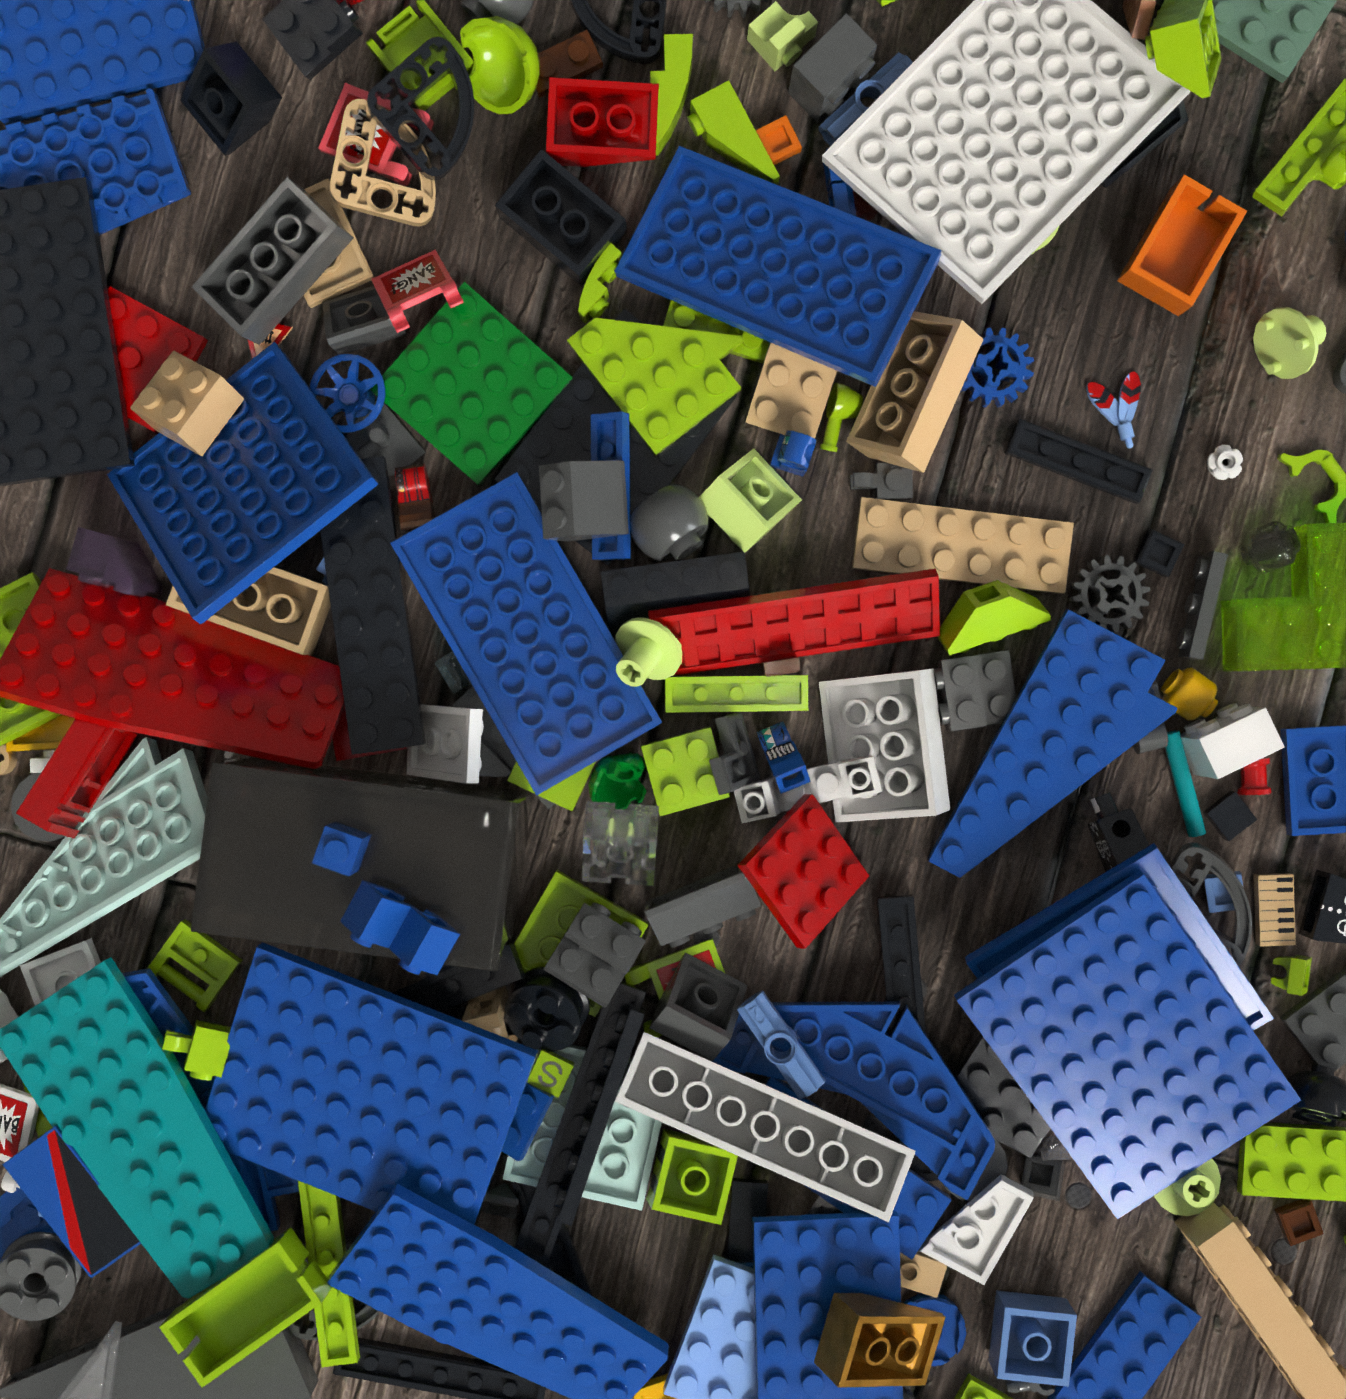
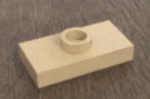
[900,1251,947,1298]

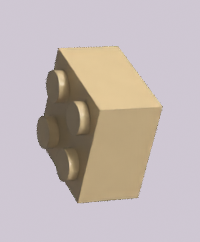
[130,351,244,456]

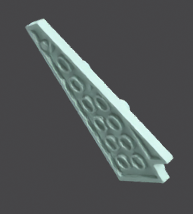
[0,737,222,977]

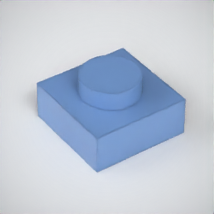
[1204,871,1243,913]

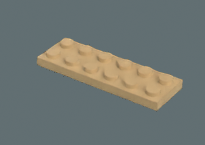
[851,497,1074,594]

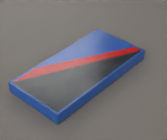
[2,1125,141,1278]

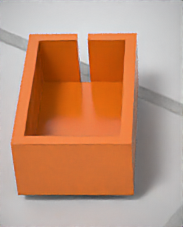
[1117,174,1247,316]

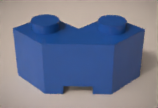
[340,880,460,975]

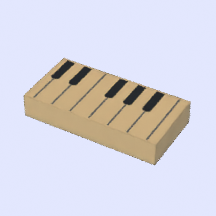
[1254,873,1296,947]

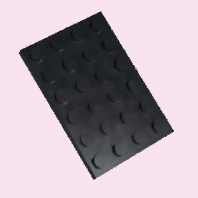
[495,309,737,567]

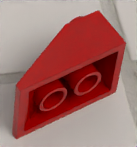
[546,77,659,167]

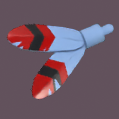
[1086,372,1141,449]

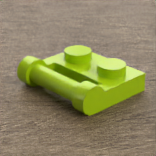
[147,919,243,1013]

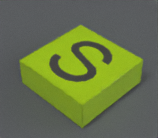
[527,1049,575,1098]

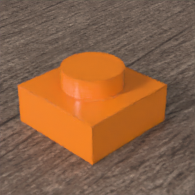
[756,115,802,165]

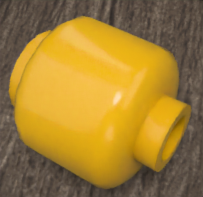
[1161,667,1218,721]

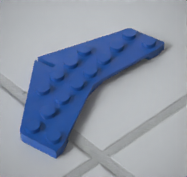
[712,1001,995,1200]

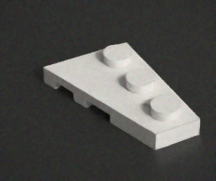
[920,1174,1034,1285]

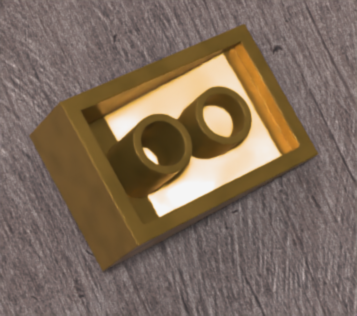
[814,1293,946,1388]

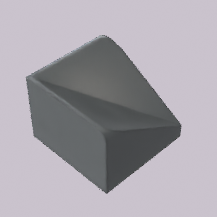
[1021,1154,1065,1201]

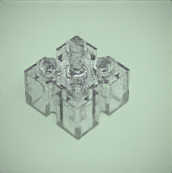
[582,801,659,886]

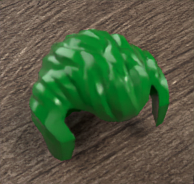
[588,752,647,812]

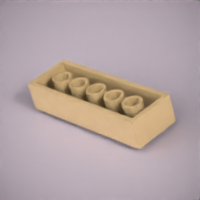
[1174,1202,1346,1399]

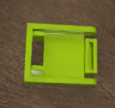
[366,0,474,111]

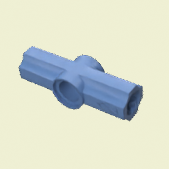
[818,52,913,146]
[737,990,826,1100]

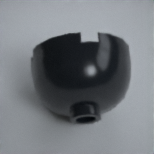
[1283,1065,1346,1128]

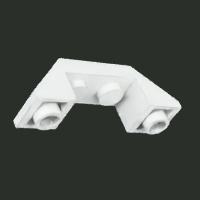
[734,756,883,823]

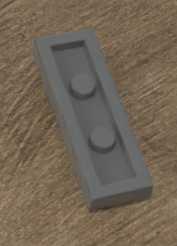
[1176,551,1228,660]

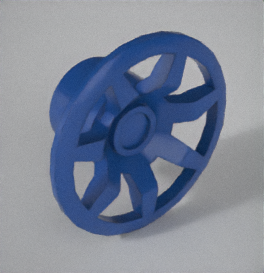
[309,354,386,433]

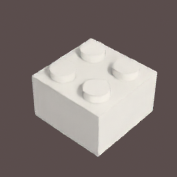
[1181,703,1285,779]

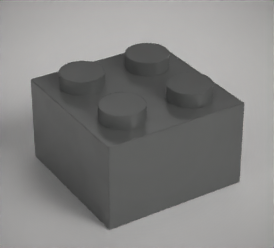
[788,13,877,123]

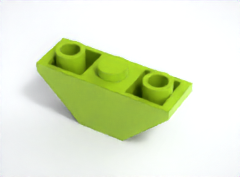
[937,580,1051,655]

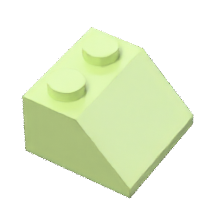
[699,448,802,553]

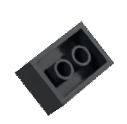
[495,149,627,287]

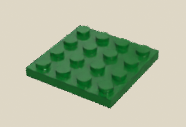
[370,282,573,487]

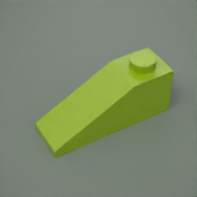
[687,80,780,185]

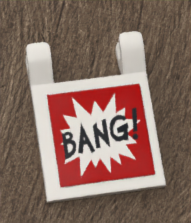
[0,1083,39,1193]

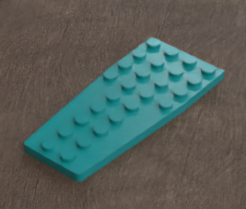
[0,957,274,1298]

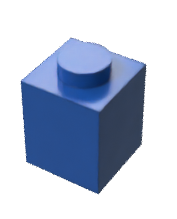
[312,822,372,876]

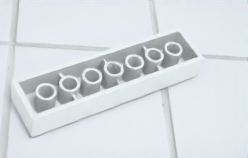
[615,1032,916,1222]

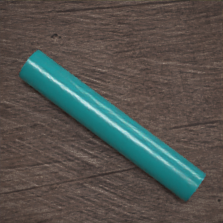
[1165,730,1206,837]

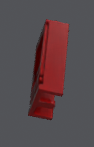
[16,718,138,839]

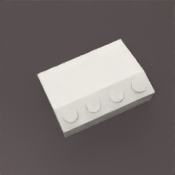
[819,668,950,822]

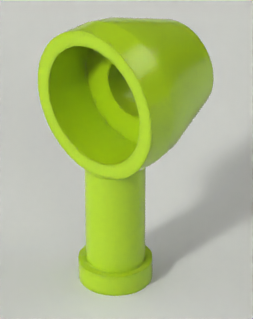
[820,383,863,453]

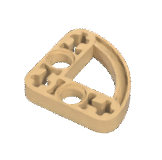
[330,99,436,226]

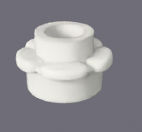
[1207,445,1243,480]

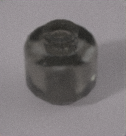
[1241,521,1301,573]

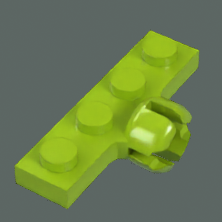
[1252,79,1346,217]

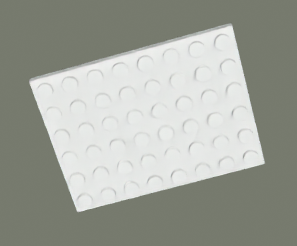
[822,0,1190,304]

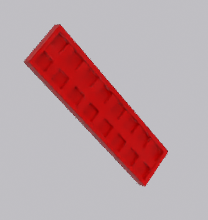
[648,569,940,676]

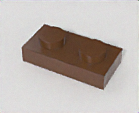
[536,30,603,98]

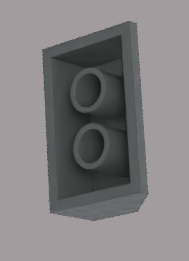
[644,864,761,948]

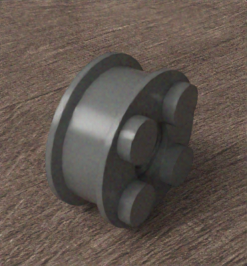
[0,1232,82,1321]

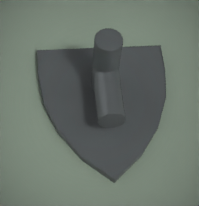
[346,401,426,477]

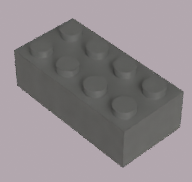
[192,177,353,345]

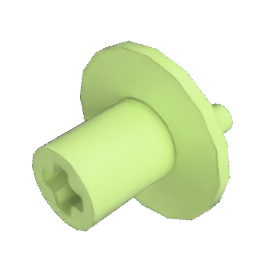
[1253,307,1326,379]
[615,617,682,687]
[1154,1159,1221,1217]

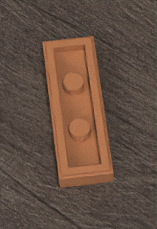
[1122,0,1156,40]

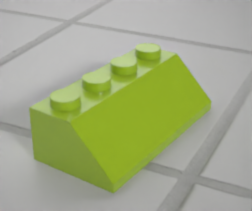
[1145,0,1222,98]

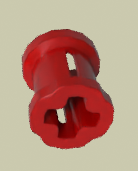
[1238,757,1271,795]

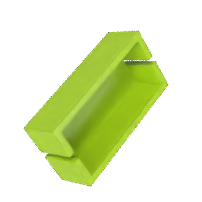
[159,1227,332,1388]

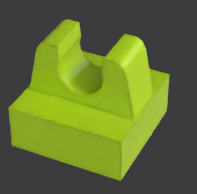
[1271,955,1312,996]

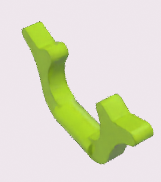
[1277,449,1346,526]

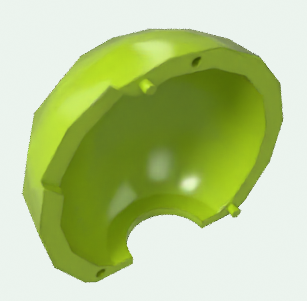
[460,16,540,114]

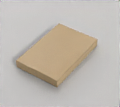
[304,178,374,308]

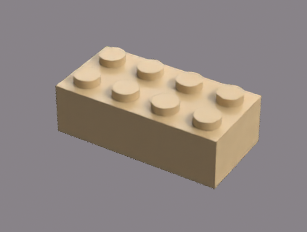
[846,311,983,473]
[166,567,331,656]

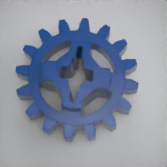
[960,328,1034,408]

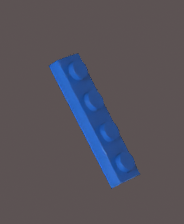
[591,411,631,560]

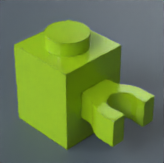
[162,1020,231,1081]

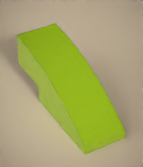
[650,34,693,156]

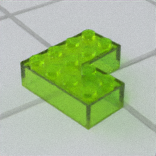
[1221,523,1346,672]

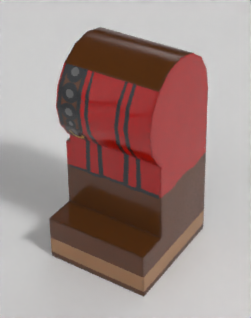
[395,464,436,534]

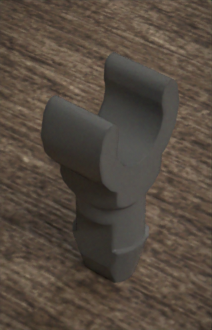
[1005,1380,1055,1395]

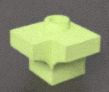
[747,1,818,71]

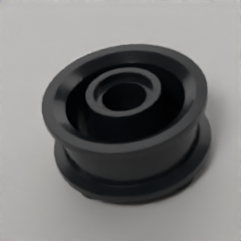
[505,967,590,1051]

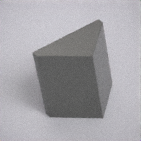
[322,286,407,355]

